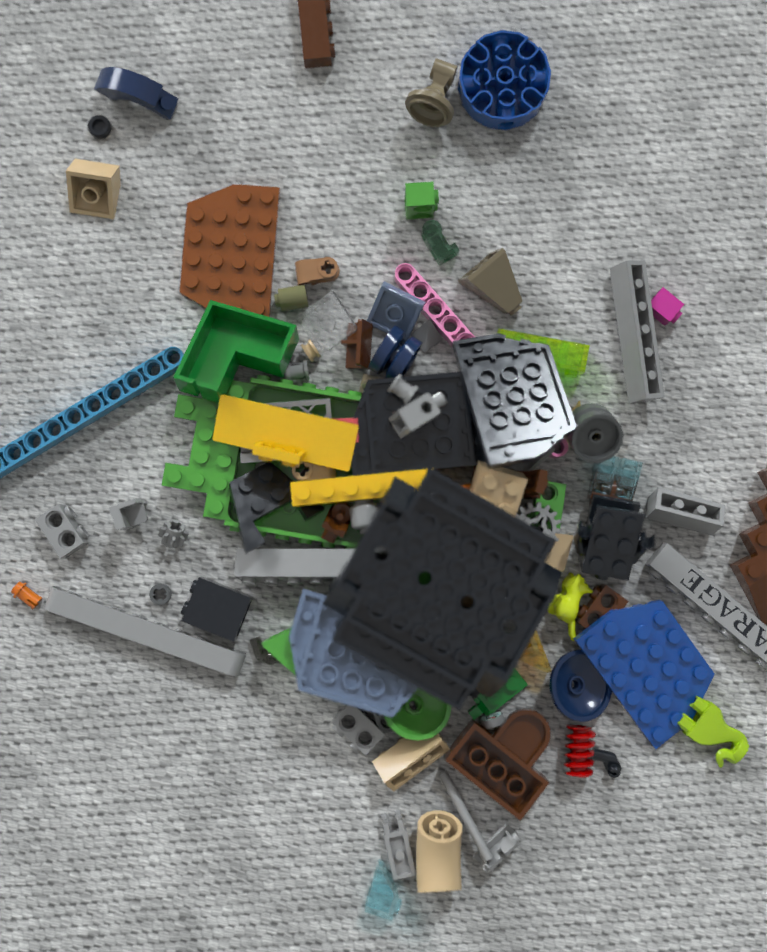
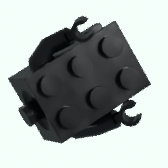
[574,494,655,581]

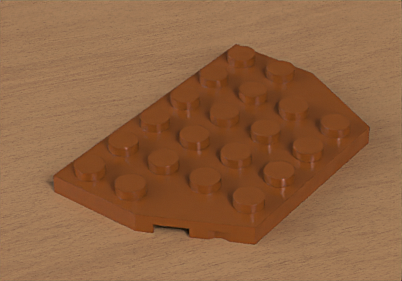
[180,184,280,317]

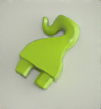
[677,696,749,768]

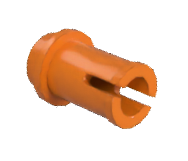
[11,581,43,610]

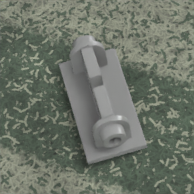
[472,823,521,872]

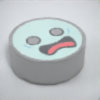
[480,711,505,729]

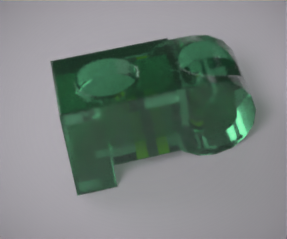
[422,220,460,266]

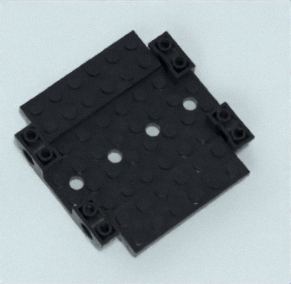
[322,467,562,711]

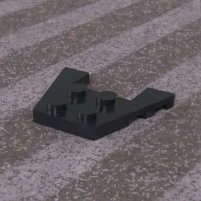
[229,462,324,554]

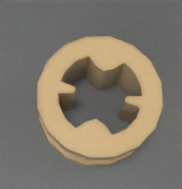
[301,339,321,362]

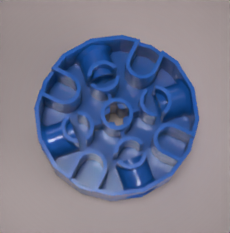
[458,30,551,130]

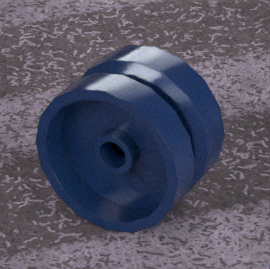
[368,325,423,378]

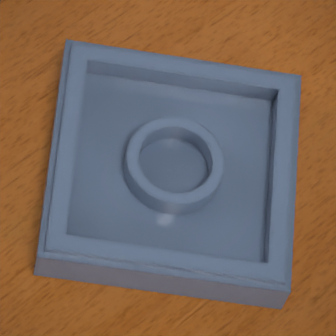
[367,281,426,342]

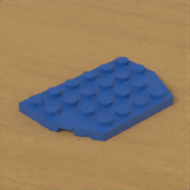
[573,600,715,749]

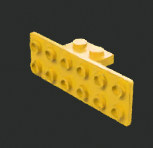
[212,394,359,471]

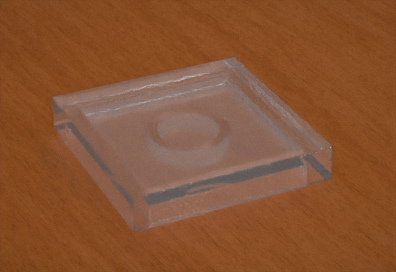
[296,291,358,355]

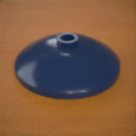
[549,650,612,722]

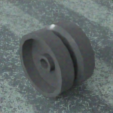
[566,403,624,463]

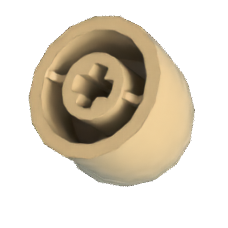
[416,810,462,893]

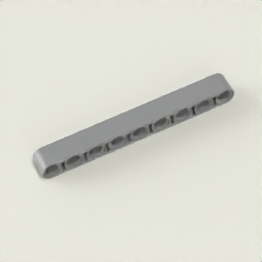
[44,586,246,677]

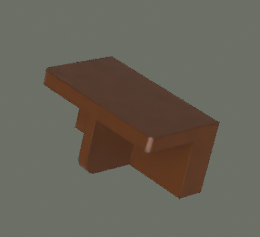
[341,319,373,369]

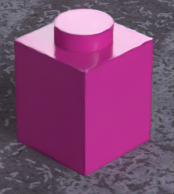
[651,287,684,326]

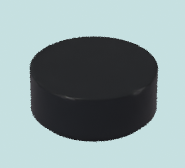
[88,115,112,139]

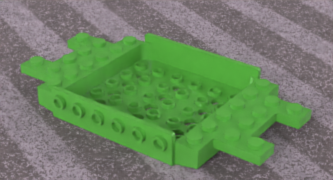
[162,375,381,549]

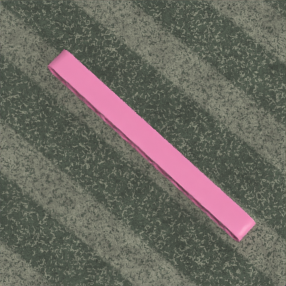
[395,263,568,459]

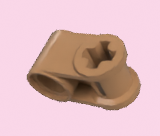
[295,257,340,285]

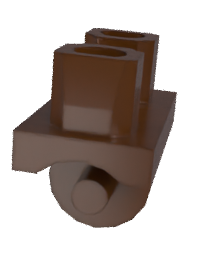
[321,502,350,544]

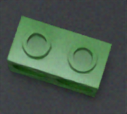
[405,182,439,220]
[526,481,566,529]

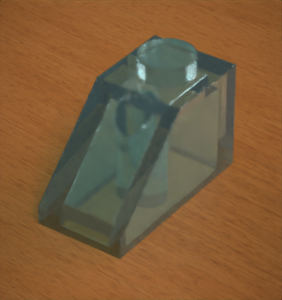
[364,859,402,921]

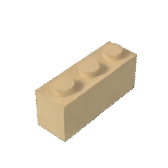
[372,733,450,792]

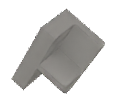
[109,498,148,530]

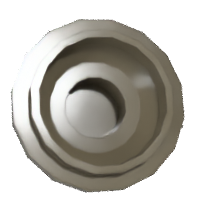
[405,58,458,127]

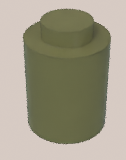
[274,284,309,312]

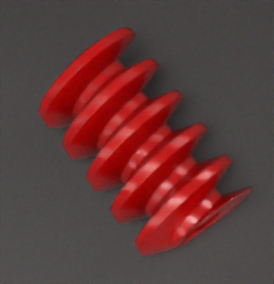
[563,725,596,777]

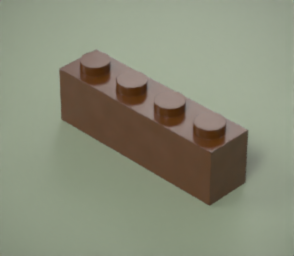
[298,0,336,69]

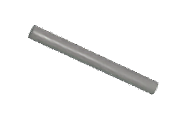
[439,770,493,862]

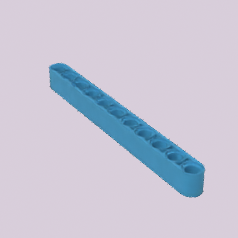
[0,347,184,479]

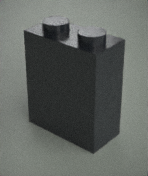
[181,576,253,642]

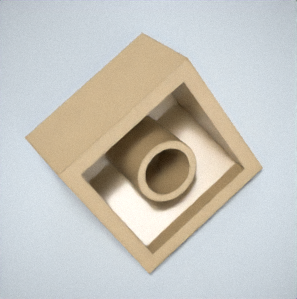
[66,159,121,219]

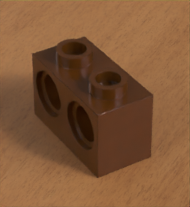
[575,584,629,629]

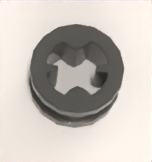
[149,584,172,605]

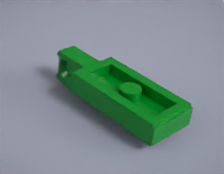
[468,669,528,720]

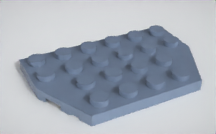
[289,589,418,717]

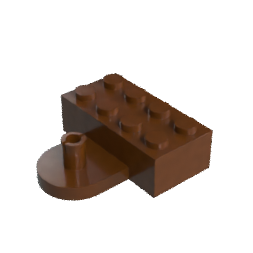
[444,708,551,821]

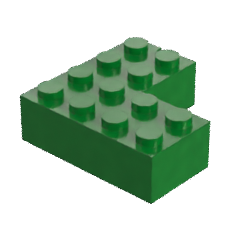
[173,300,299,403]

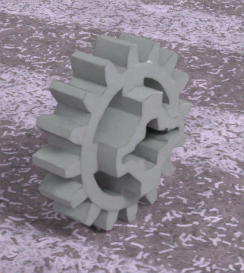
[516,502,562,548]

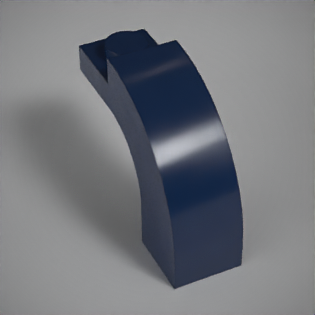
[94,67,179,120]

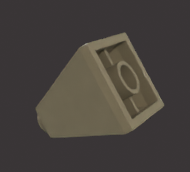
[458,248,523,315]

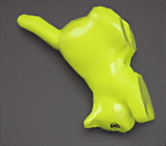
[547,572,593,641]

